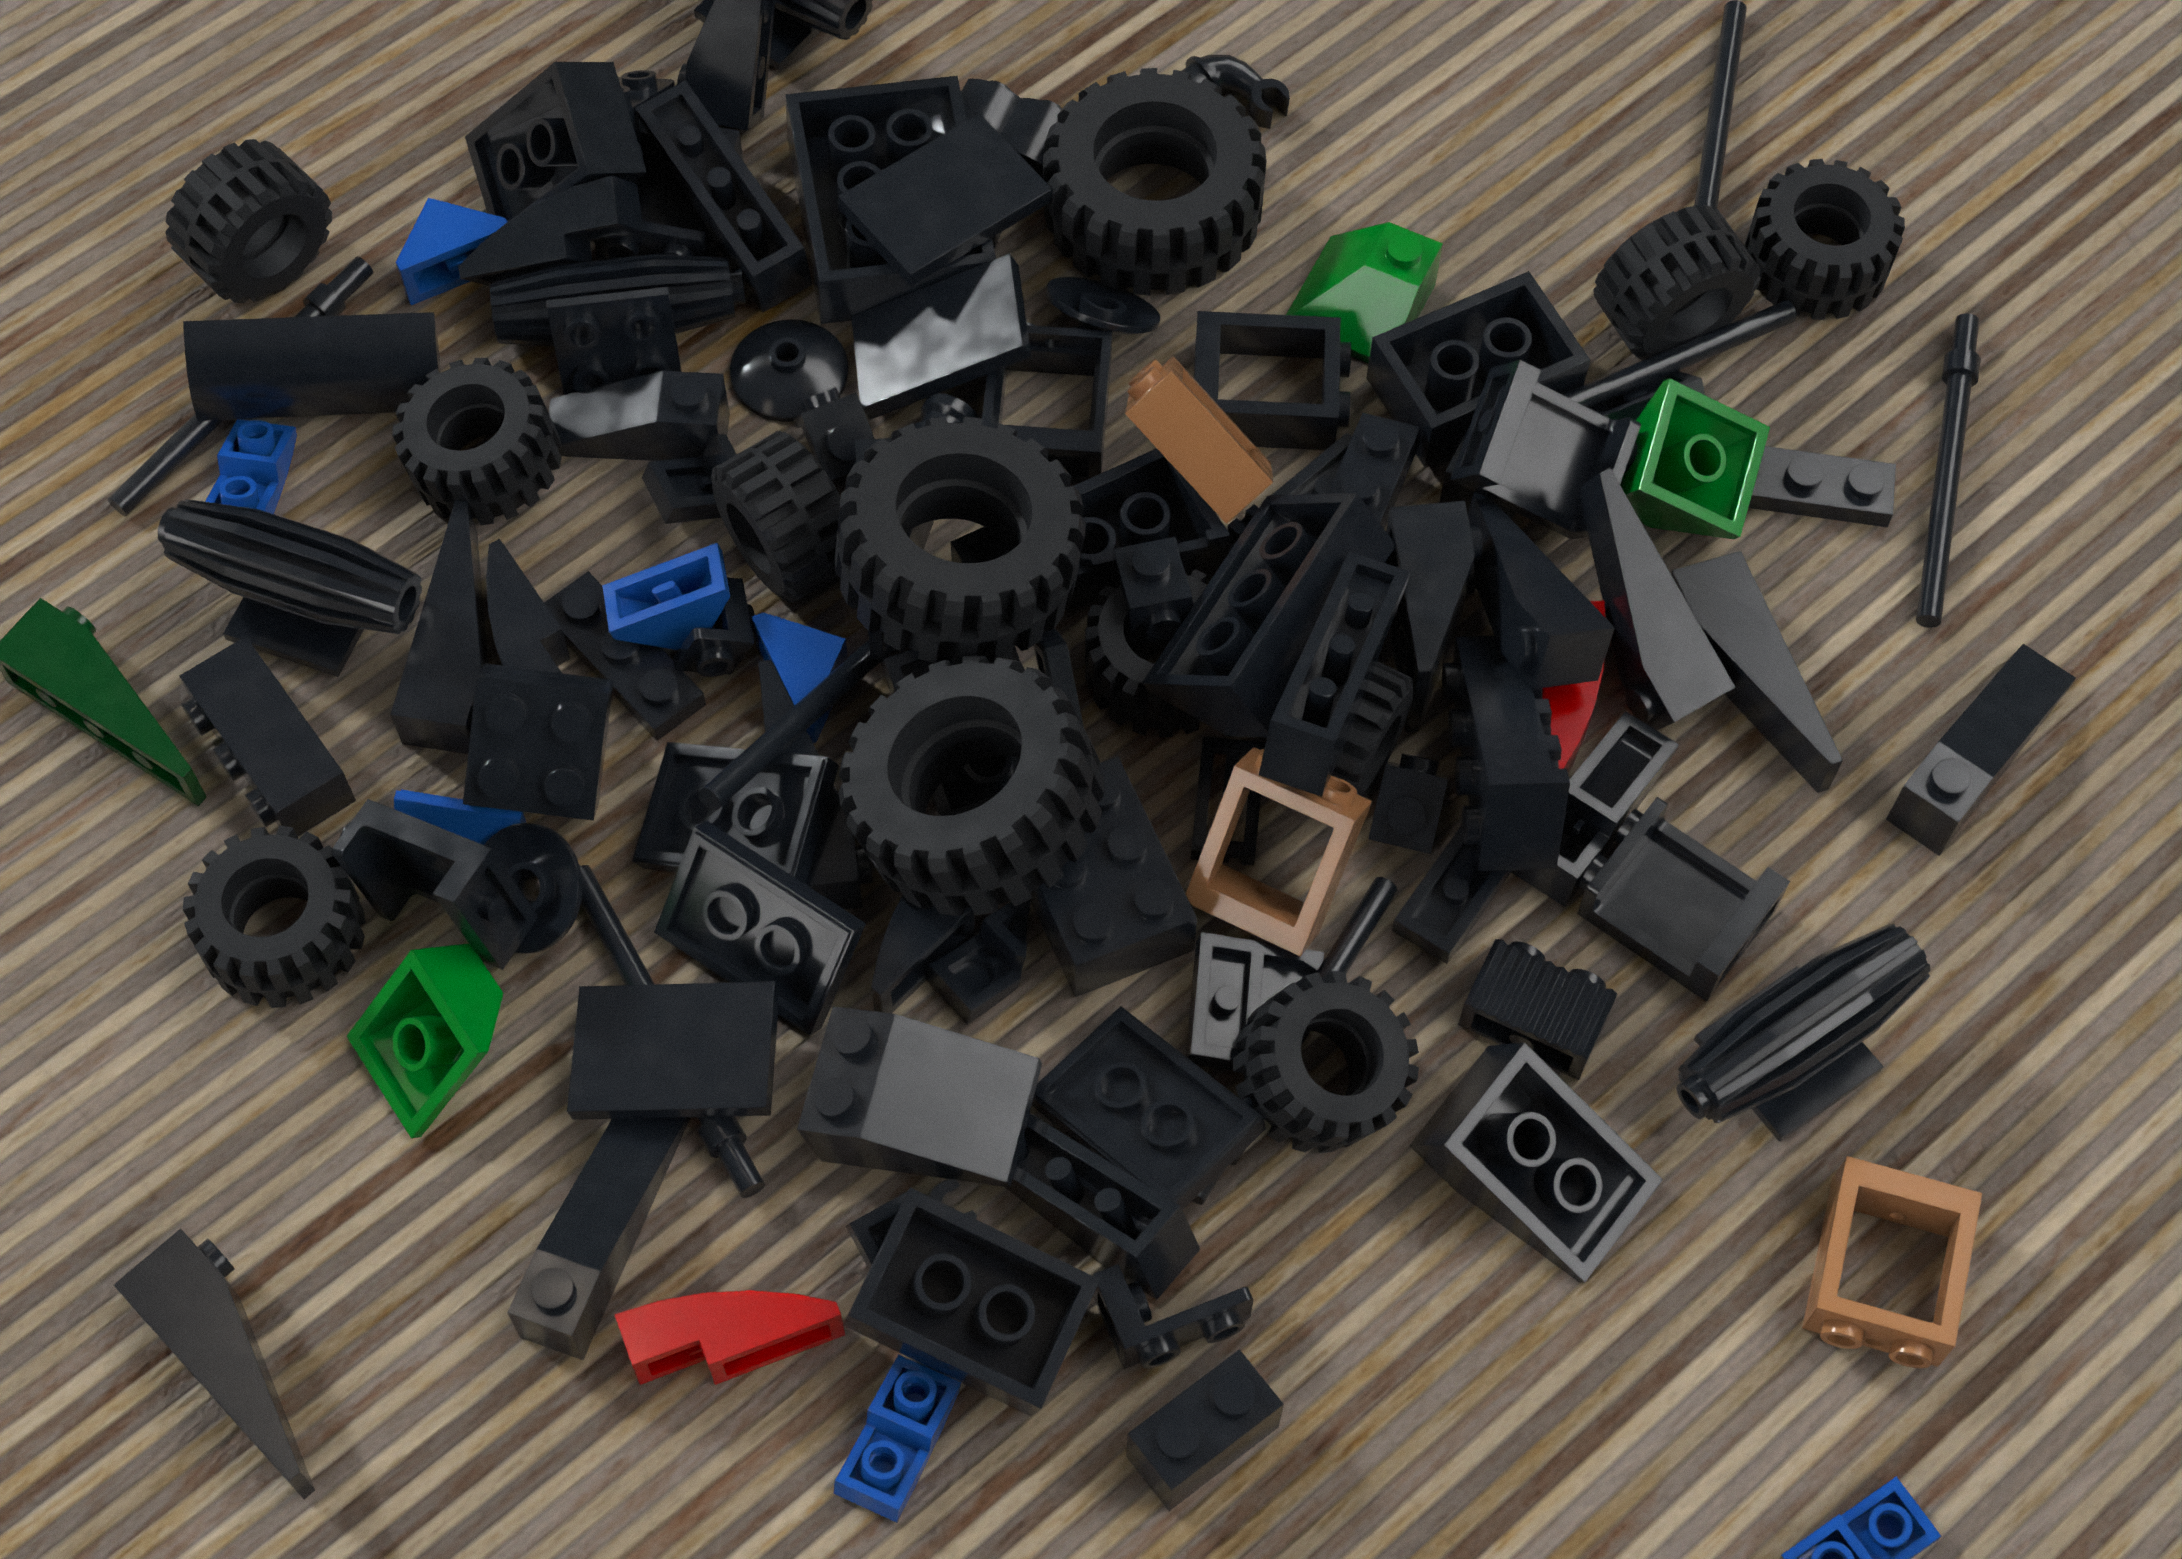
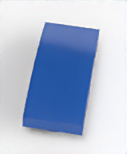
[205,419,297,514]
[833,1354,961,1523]
[1781,1476,1941,1559]

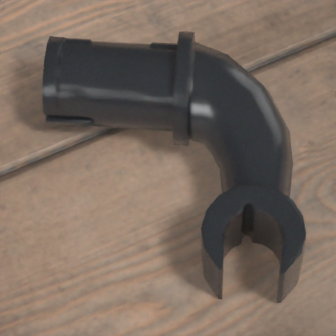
[1182,55,1290,129]

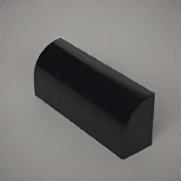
[183,312,441,421]

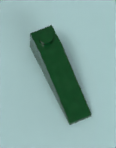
[0,598,207,806]

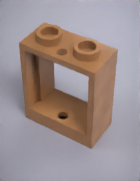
[1125,356,1273,524]
[1186,747,1372,956]
[1802,1156,1982,1368]

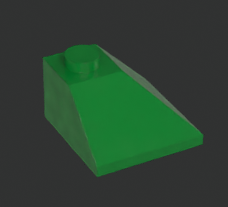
[1286,222,1443,364]
[1620,379,1770,540]
[346,943,504,1139]

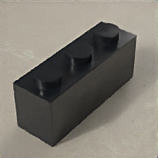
[179,636,356,836]

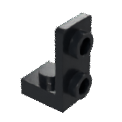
[1093,1264,1254,1369]

